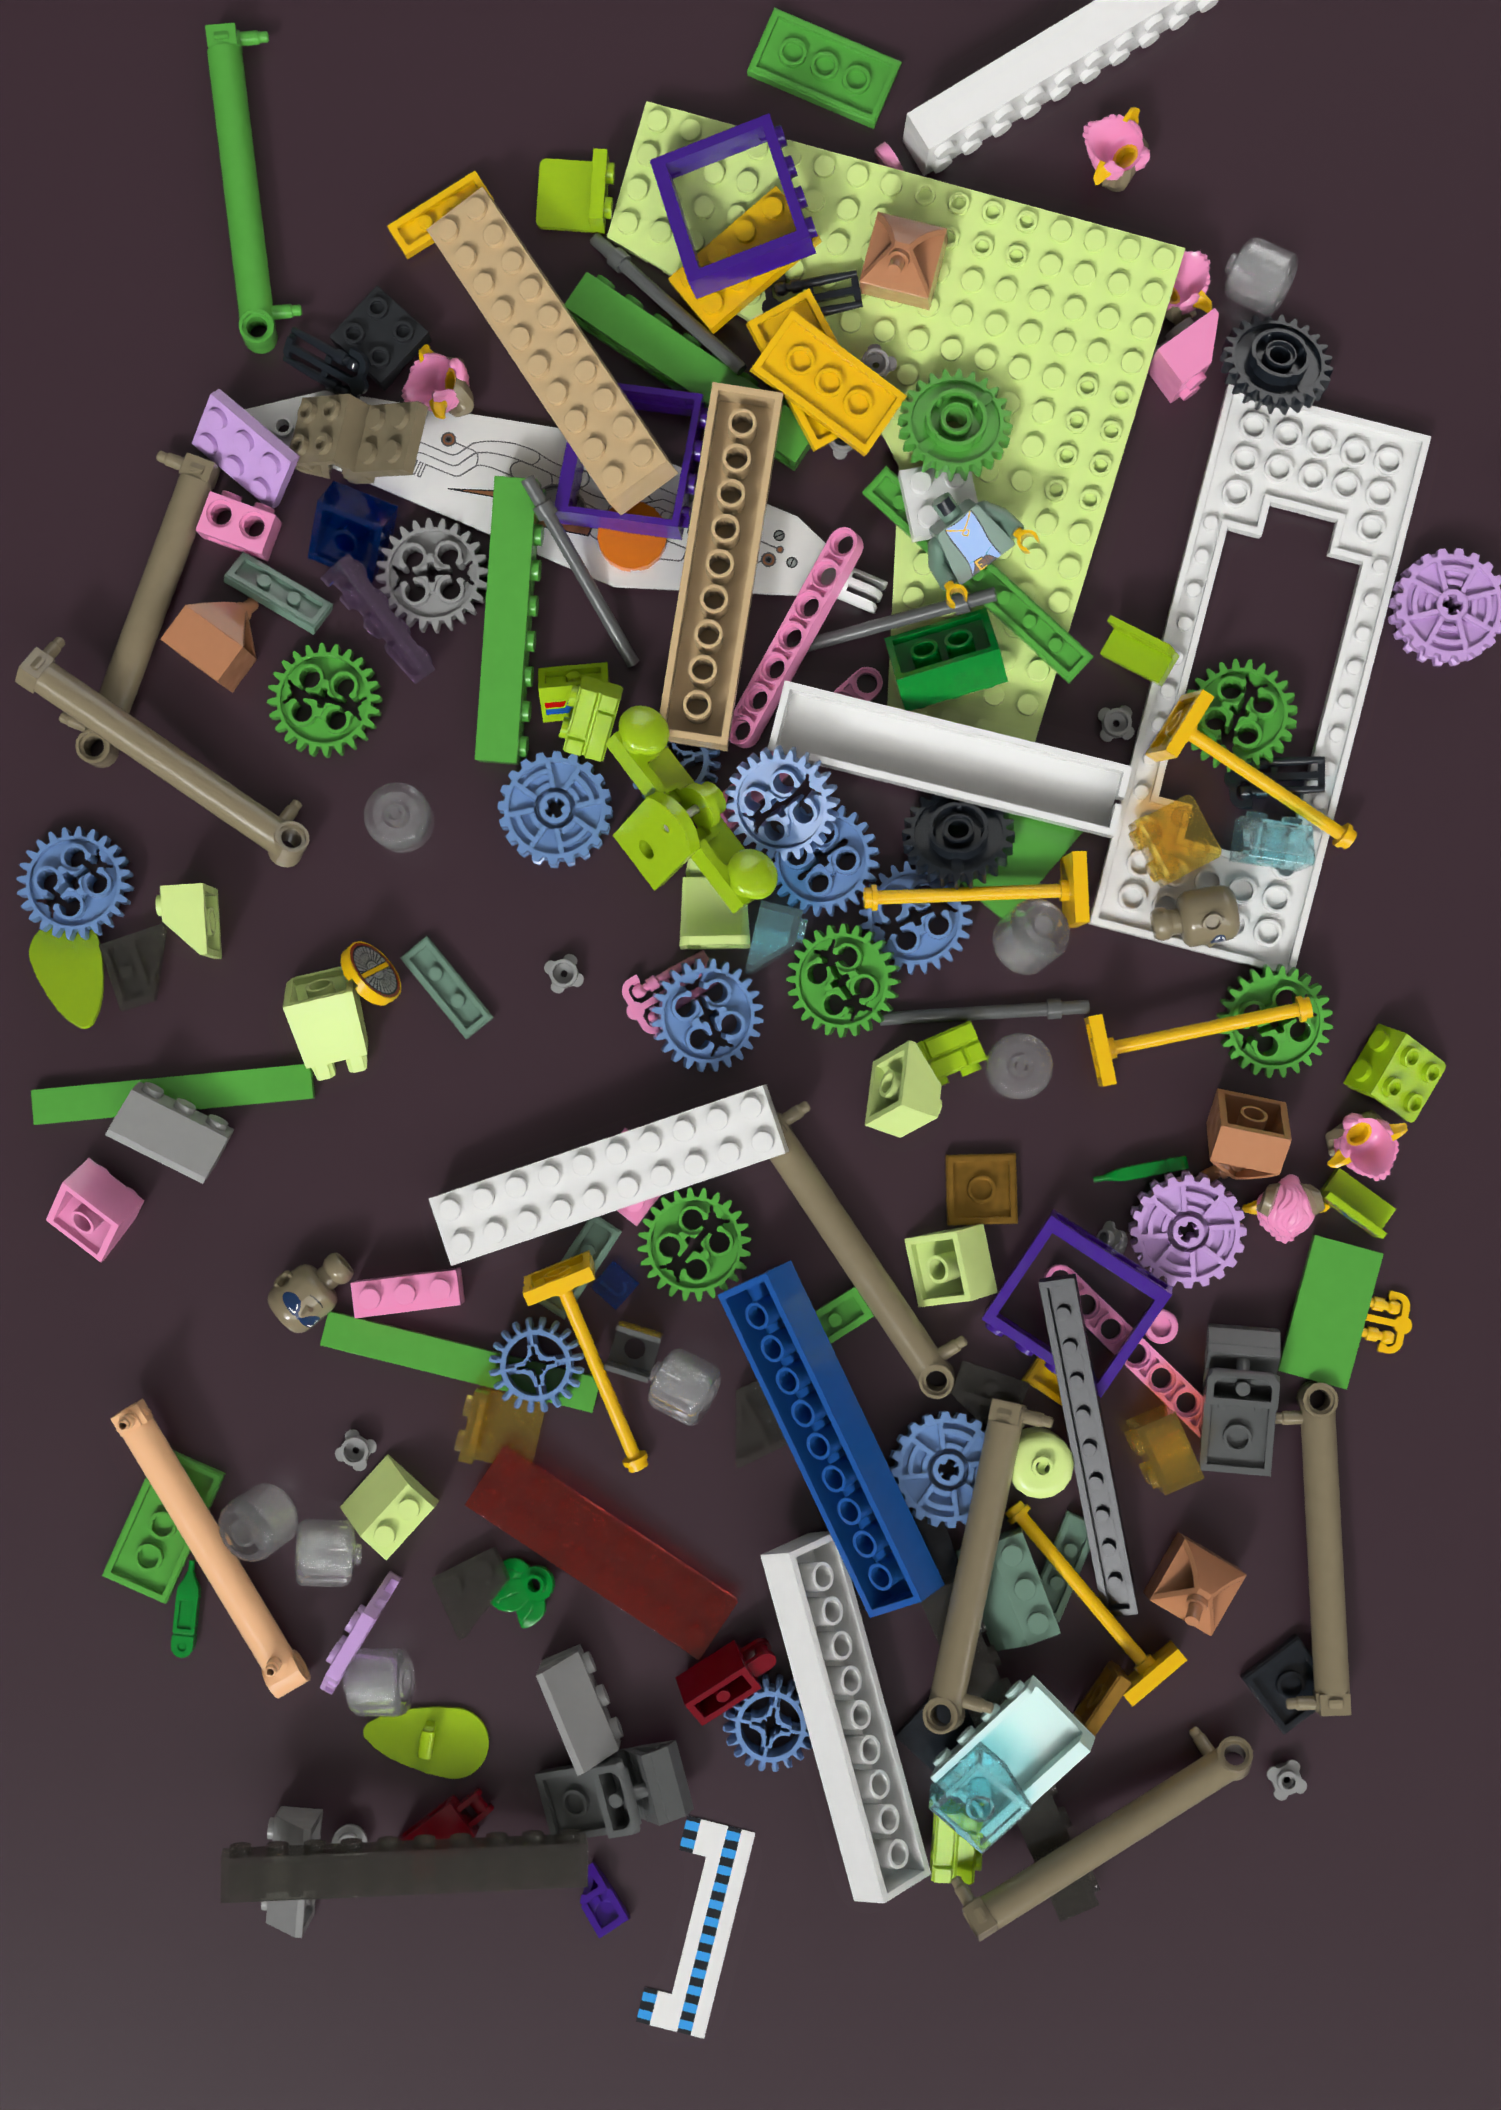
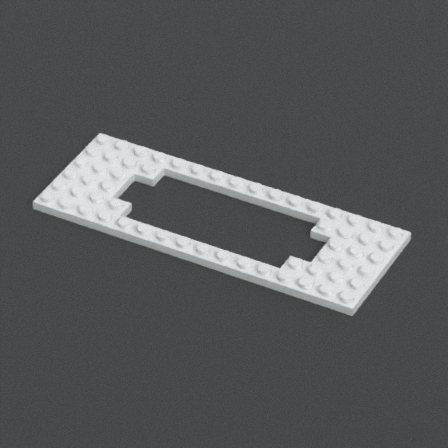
[1088,384,1431,974]

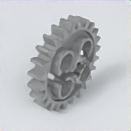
[375,518,488,634]

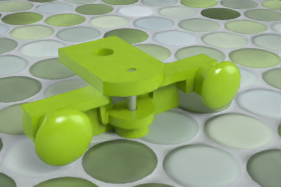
[605,705,778,914]

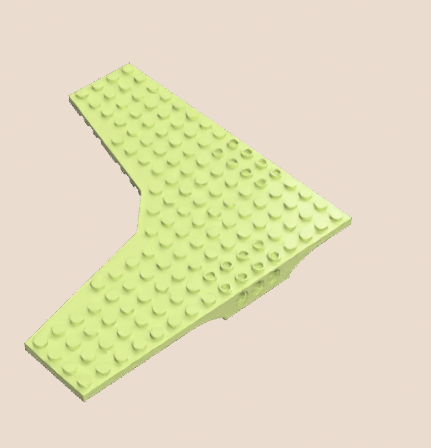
[607,101,1185,742]

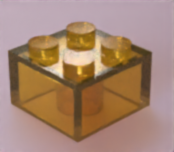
[1124,1404,1204,1495]

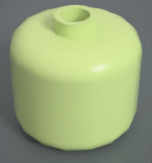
[1011,1427,1074,1499]

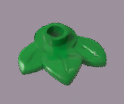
[491,1558,555,1628]

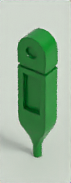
[1093,1155,1189,1183]
[171,1559,201,1658]

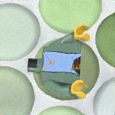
[928,492,1040,608]

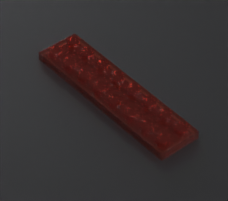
[465,1444,738,1660]

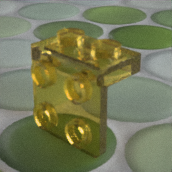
[1128,795,1222,888]
[454,1387,545,1471]

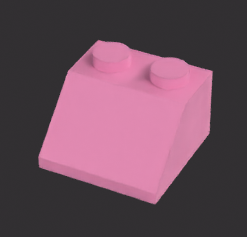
[1148,308,1219,404]
[46,1158,145,1262]

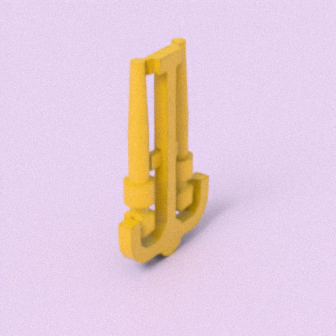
[1361,1290,1412,1354]

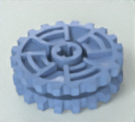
[498,751,613,868]
[889,1411,986,1528]

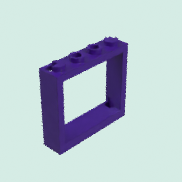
[650,113,818,299]
[554,383,708,540]
[982,1209,1173,1398]

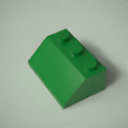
[884,607,1008,711]

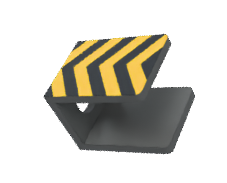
[604,1320,663,1383]

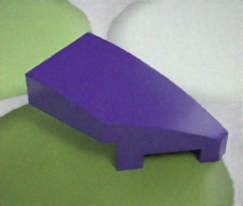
[580,1861,631,1939]

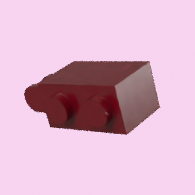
[675,1638,776,1726]
[393,1788,495,1881]

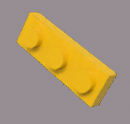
[387,171,494,260]

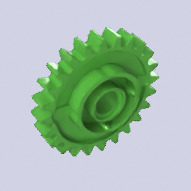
[897,368,1013,482]

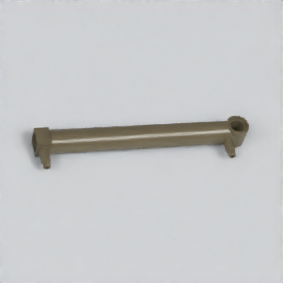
[59,451,221,768]
[15,637,310,868]
[770,1101,968,1399]
[1275,1380,1352,1716]
[923,1398,1054,1734]
[951,1726,1253,1942]

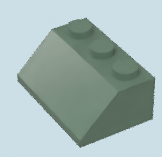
[955,1527,1061,1652]

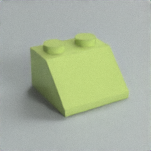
[156,883,222,959]
[865,1040,942,1138]
[904,1224,998,1307]
[340,1454,439,1560]

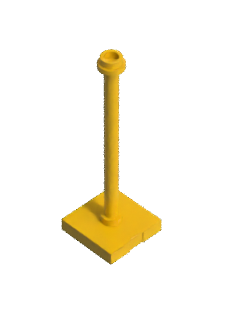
[1145,689,1357,849]
[863,851,1090,928]
[1084,995,1313,1087]
[523,1250,649,1473]
[1005,1500,1187,1707]

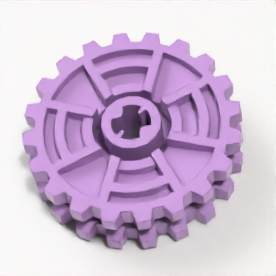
[1388,548,1501,667]
[1128,1170,1247,1288]

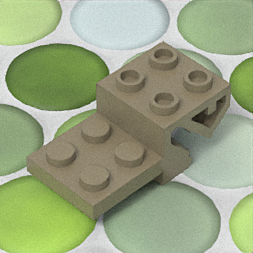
[289,394,429,484]

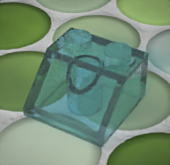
[1229,811,1315,872]
[745,900,808,975]
[929,1741,1032,1854]

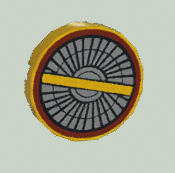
[340,941,401,1006]

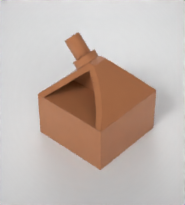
[859,212,948,310]
[161,598,259,693]
[1200,1088,1292,1182]
[1143,1532,1247,1636]

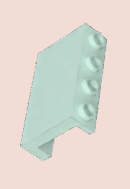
[930,1675,1095,1841]

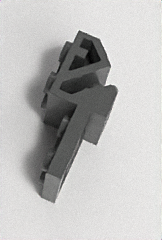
[1198,1323,1280,1477]
[535,1740,694,1843]

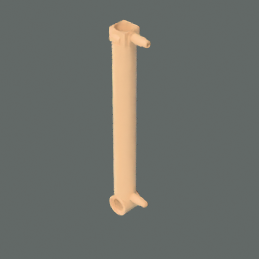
[111,1398,311,1699]

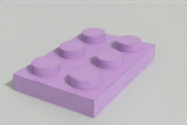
[192,389,300,509]

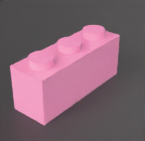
[350,1267,465,1318]

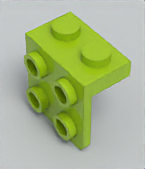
[536,148,615,234]
[1343,1023,1446,1123]

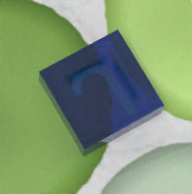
[590,1260,640,1310]

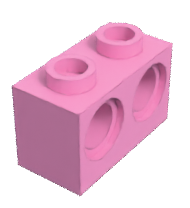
[196,490,282,562]

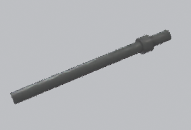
[590,233,747,376]
[521,475,640,667]
[792,587,998,652]
[880,998,1090,1026]

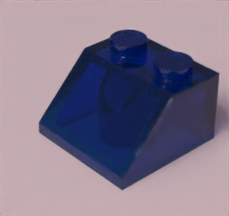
[307,481,399,584]

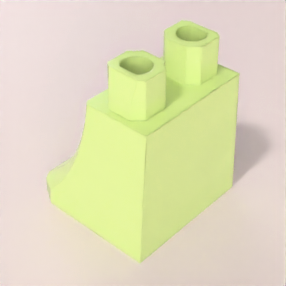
[679,858,751,950]
[283,966,368,1081]

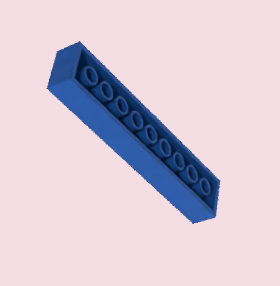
[717,1260,945,1618]

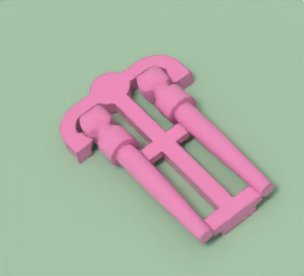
[622,950,719,1034]

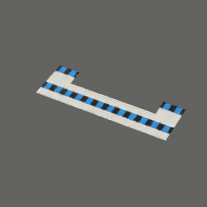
[636,1816,755,2039]

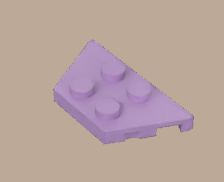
[320,1571,402,1695]

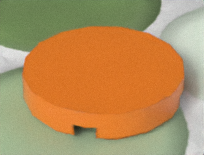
[597,502,667,572]

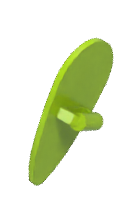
[29,927,104,1029]
[363,1706,489,1779]

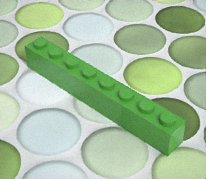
[564,272,811,472]
[475,476,546,765]

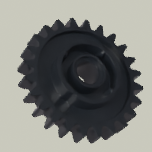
[1219,313,1333,415]
[902,794,1015,890]

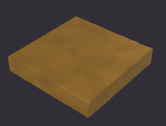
[945,1153,1018,1225]
[1073,1660,1132,1736]

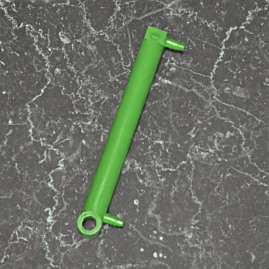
[205,23,302,354]

